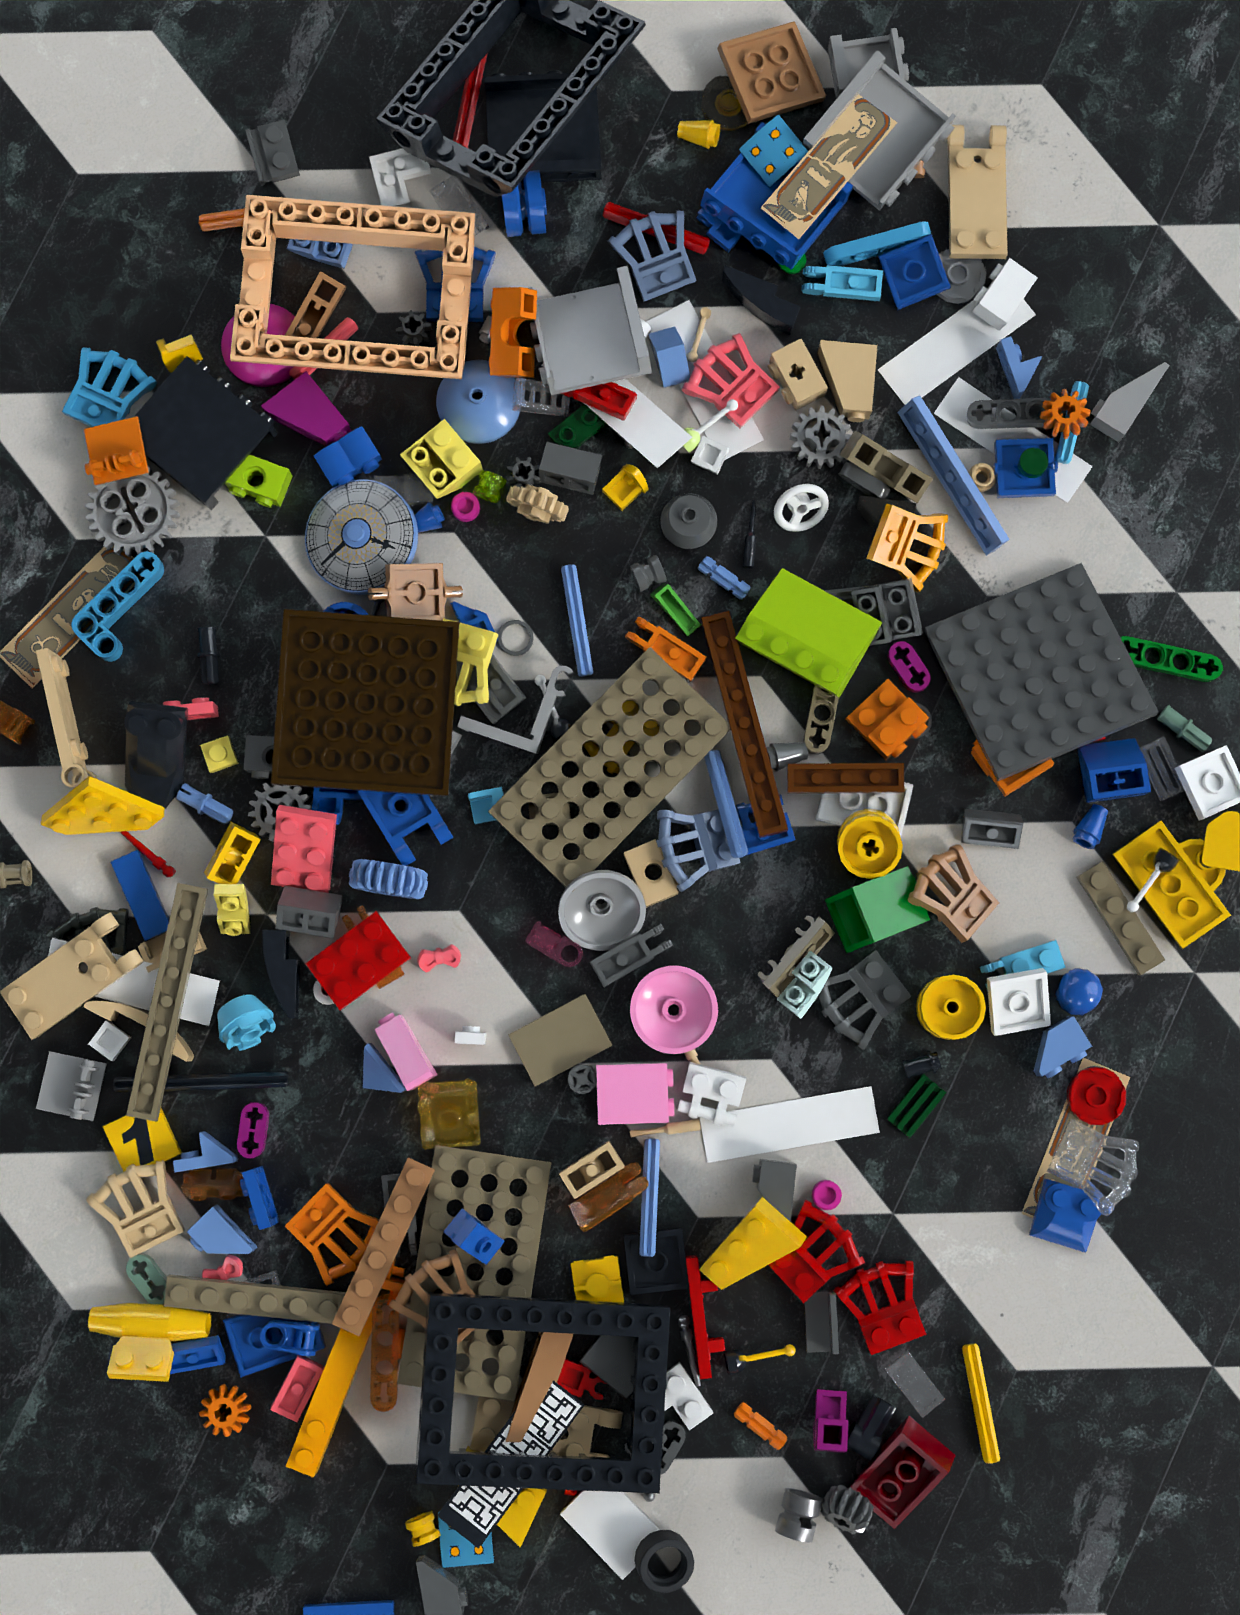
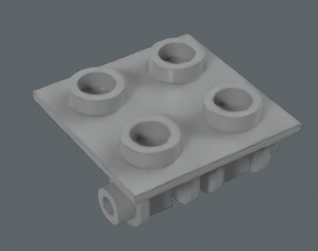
[36,1051,107,1121]

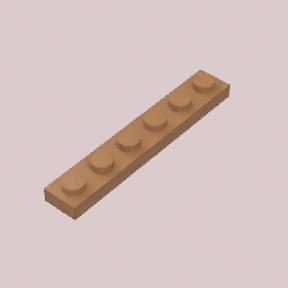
[332,1158,435,1336]

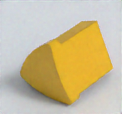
[156,334,203,373]
[602,464,649,511]

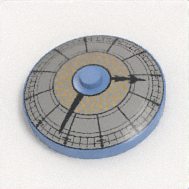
[305,480,418,594]

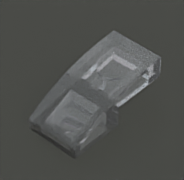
[374,473,433,506]

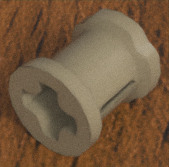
[0,860,32,888]

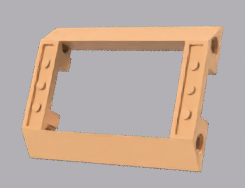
[230,195,475,379]

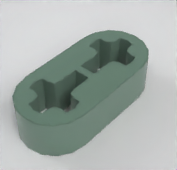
[126,1253,167,1304]

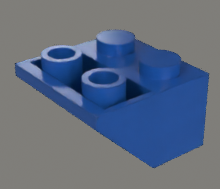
[1078,738,1151,803]

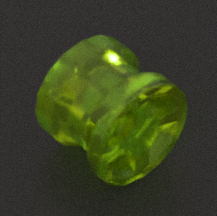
[473,470,507,503]

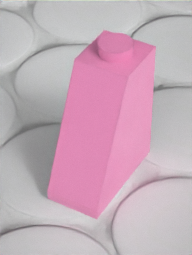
[374,1013,438,1091]

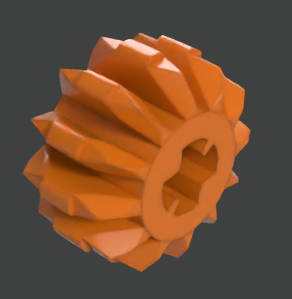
[1040,389,1090,439]
[199,1384,251,1437]

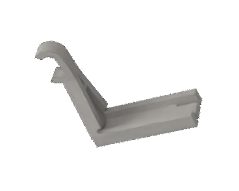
[457,666,574,754]

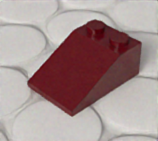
[849,1416,956,1529]

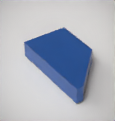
[450,602,498,642]

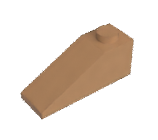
[285,271,347,338]

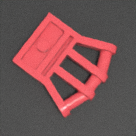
[682,333,780,429]

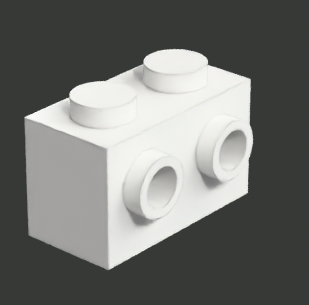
[972,258,1037,331]

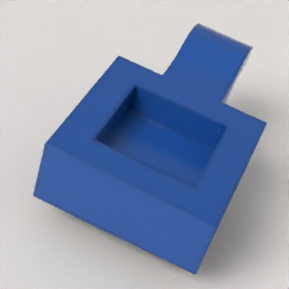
[696,207,742,253]

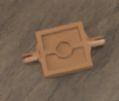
[368,563,463,621]

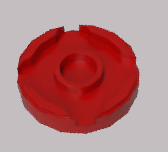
[1067,1067,1126,1125]

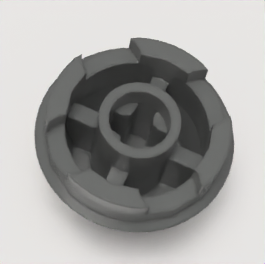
[660,493,717,549]

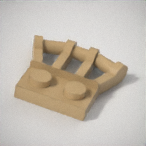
[86,1160,185,1258]

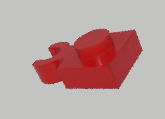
[557,1359,606,1400]

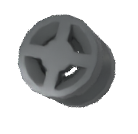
[568,1064,597,1094]

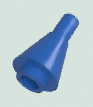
[415,502,445,533]

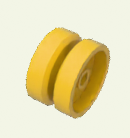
[837,809,903,879]
[916,974,986,1040]

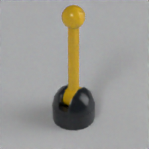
[724,1344,796,1375]

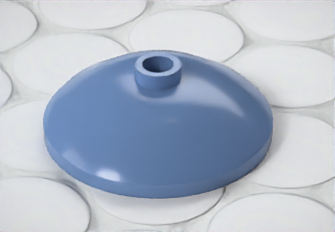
[436,360,521,444]

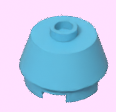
[217,995,276,1051]

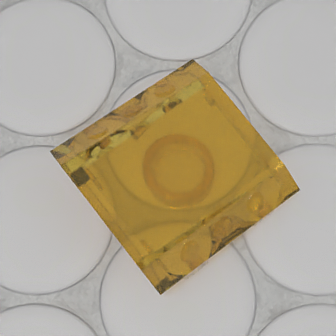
[418,1079,481,1149]

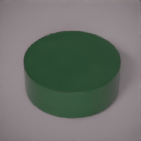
[1018,448,1048,478]

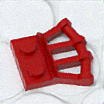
[769,1200,865,1303]
[833,1261,926,1355]

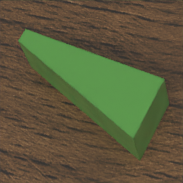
[650,583,701,636]

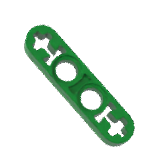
[1120,636,1223,682]

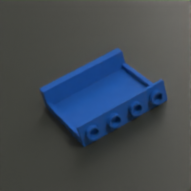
[700,122,853,270]

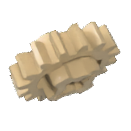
[506,484,569,524]

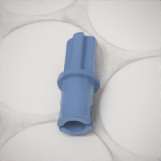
[176,783,233,824]

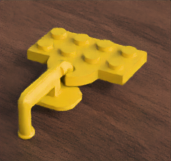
[1112,811,1240,949]

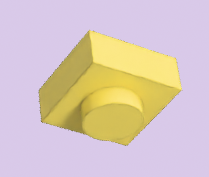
[200,735,239,773]

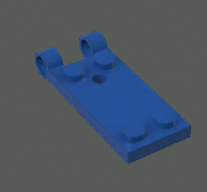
[357,790,454,866]

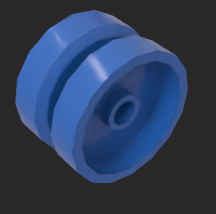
[502,170,547,237]

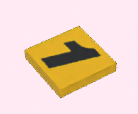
[103,1108,182,1172]

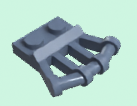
[607,210,697,302]
[656,809,741,892]

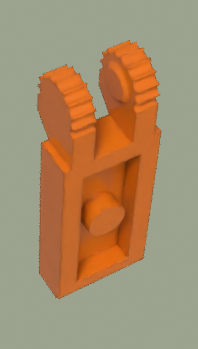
[625,617,707,682]

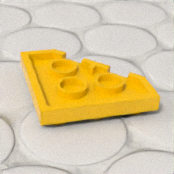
[41,776,164,835]

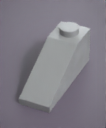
[1090,362,1169,443]

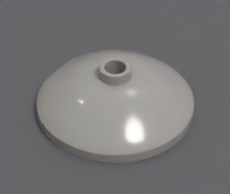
[558,870,646,951]

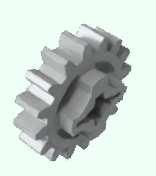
[790,406,851,469]
[248,783,312,842]

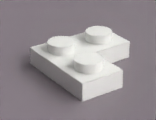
[369,148,431,208]
[631,1362,713,1430]

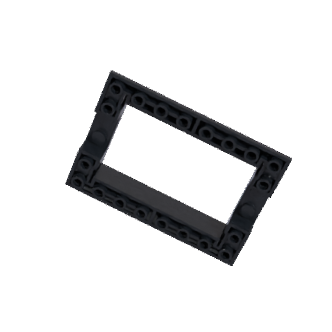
[376,0,646,198]

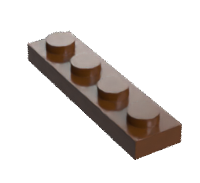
[787,763,905,794]

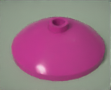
[221,304,295,387]

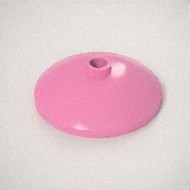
[630,966,718,1054]

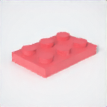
[271,805,337,893]

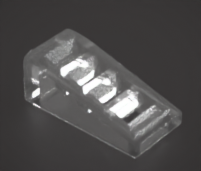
[512,378,570,417]

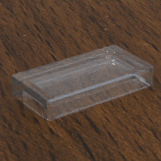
[884,1351,945,1418]

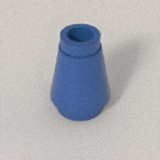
[1073,804,1108,849]

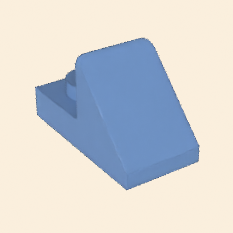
[996,336,1042,399]
[173,1131,238,1172]

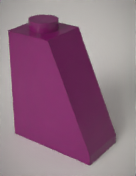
[261,371,351,447]

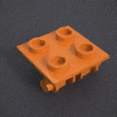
[84,416,149,485]

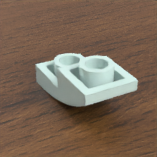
[777,951,832,1019]

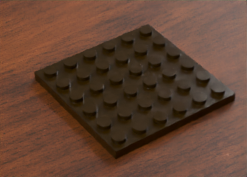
[271,609,460,797]

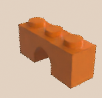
[489,287,537,378]

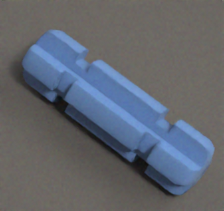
[698,556,750,600]

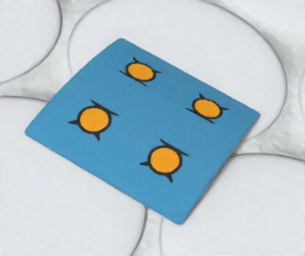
[739,115,808,187]
[438,1512,494,1568]

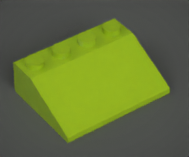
[735,568,882,698]

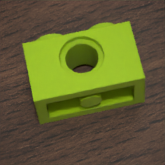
[225,455,293,508]

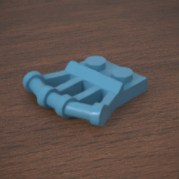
[62,347,157,427]

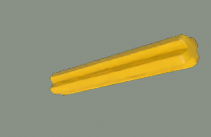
[962,1344,1000,1464]

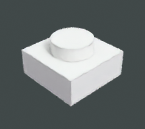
[691,436,729,475]
[88,1020,132,1061]
[455,1026,486,1045]

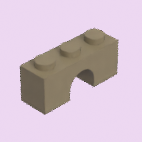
[840,431,933,503]

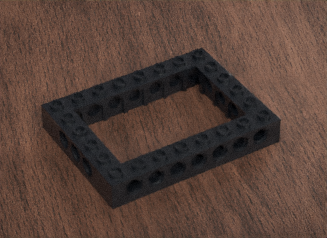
[415,1292,670,1494]

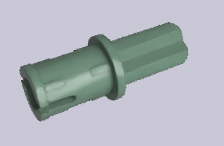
[1157,705,1212,752]

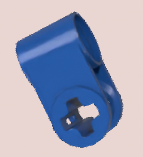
[260,1319,320,1356]

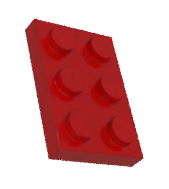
[305,911,411,1011]

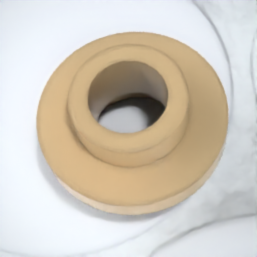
[968,463,996,492]

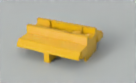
[571,1255,624,1302]

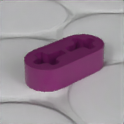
[887,641,930,693]
[237,1102,269,1158]

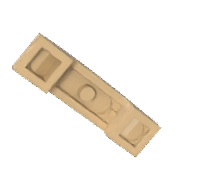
[83,1001,194,1061]

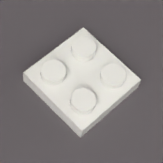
[1175,745,1240,821]
[987,968,1051,1036]

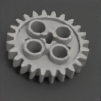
[85,466,180,557]

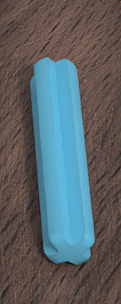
[1055,381,1089,464]

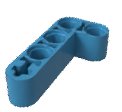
[71,551,165,662]

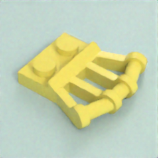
[443,618,498,706]

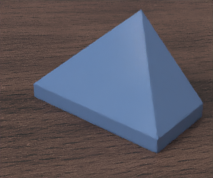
[363,1043,406,1093]

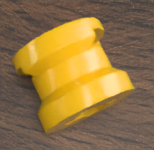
[405,1511,441,1547]

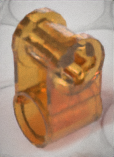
[0,700,36,745]

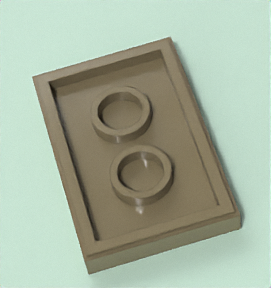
[508,994,612,1086]

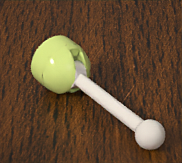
[683,399,738,453]

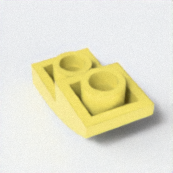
[214,884,250,936]

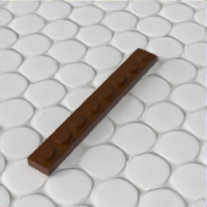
[701,611,788,838]

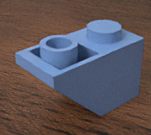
[1034,1016,1092,1078]

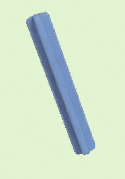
[561,565,593,677]
[704,750,748,858]
[639,1138,660,1257]

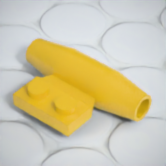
[88,1303,211,1382]

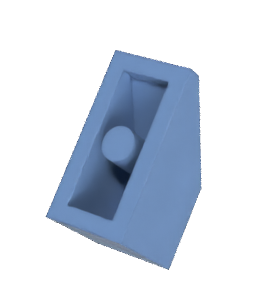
[187,1205,258,1254]

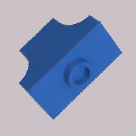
[444,1208,505,1265]

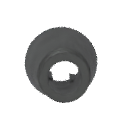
[766,742,808,771]

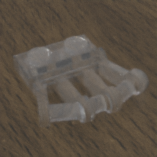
[1047,1118,1139,1216]

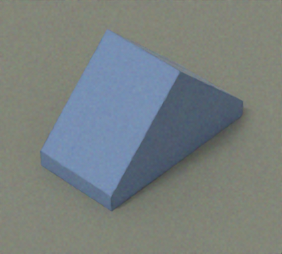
[648,326,690,388]

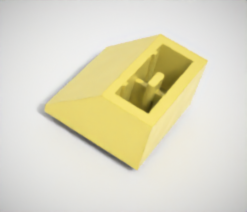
[400,419,483,499]

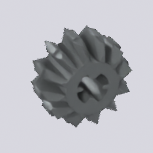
[820,1485,874,1534]

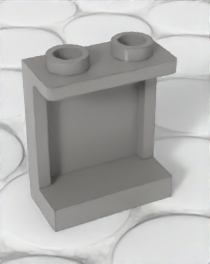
[828,28,909,99]

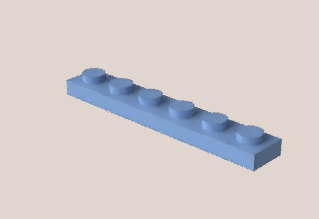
[897,395,1010,556]

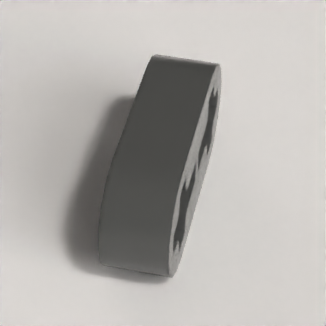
[838,462,891,503]
[661,1420,686,1475]

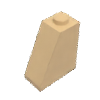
[818,340,877,422]

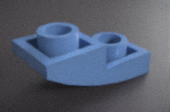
[287,239,353,269]

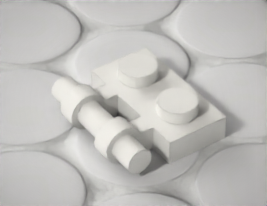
[677,1062,747,1126]

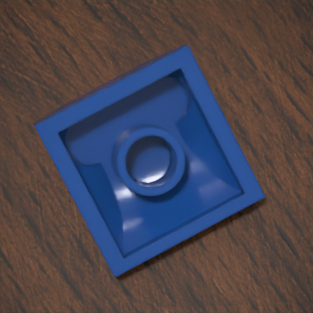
[1029,1179,1103,1253]

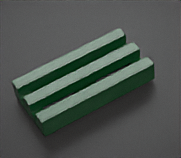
[886,1074,947,1138]

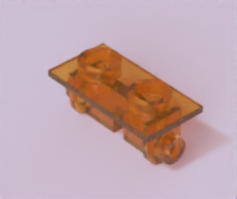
[181,1168,244,1201]

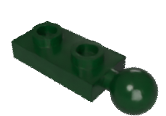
[548,404,607,449]

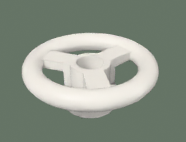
[774,484,829,532]

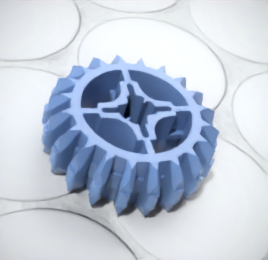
[349,859,428,899]

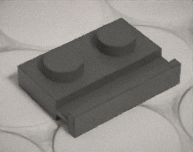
[245,119,300,186]
[467,653,526,724]

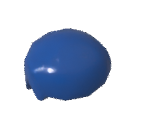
[1056,968,1103,1015]

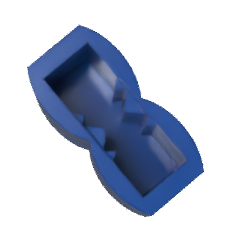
[314,426,382,488]

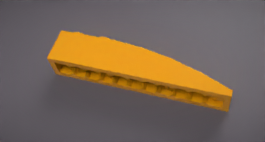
[286,1299,384,1477]

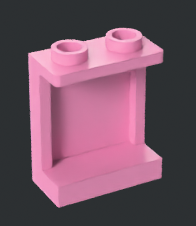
[596,1063,674,1125]

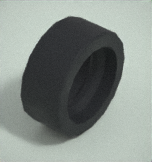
[634,1530,695,1593]

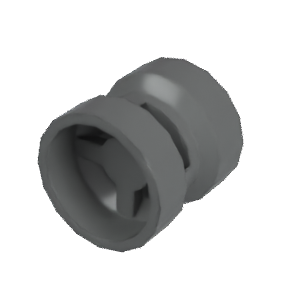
[630,555,667,592]

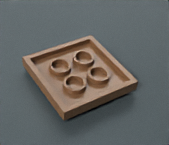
[717,21,826,124]

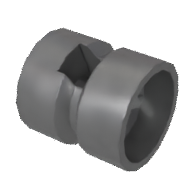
[775,1488,823,1543]

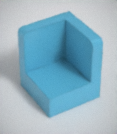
[468,787,504,824]

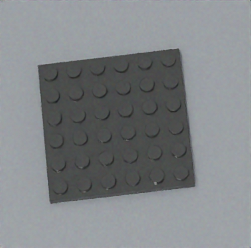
[924,563,1158,781]

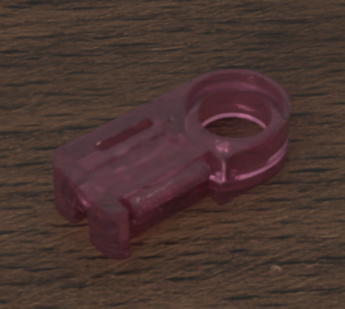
[526,921,583,967]

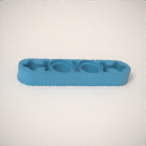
[823,222,931,266]

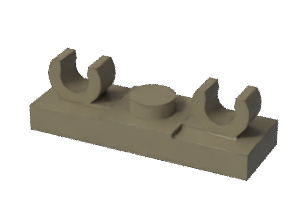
[758,916,835,998]

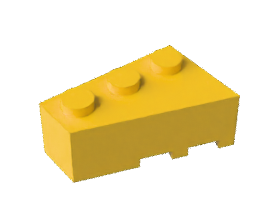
[699,1197,807,1290]
[458,1446,547,1547]

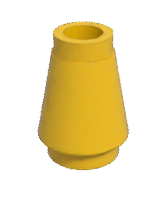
[677,120,720,149]

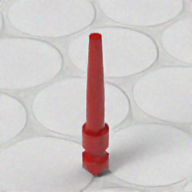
[120,831,176,877]

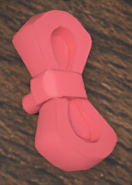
[417,944,461,972]
[202,1254,243,1280]

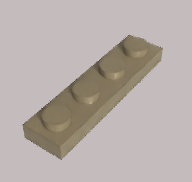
[1076,861,1165,976]

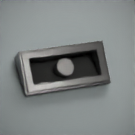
[961,809,1023,849]

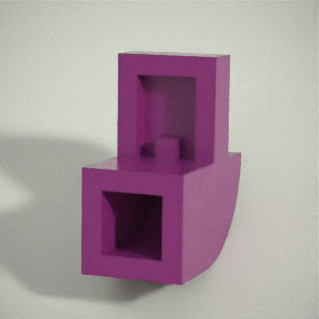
[813,1389,848,1453]

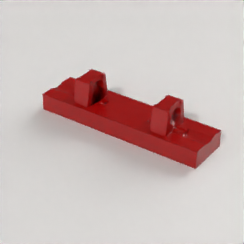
[685,1255,725,1379]

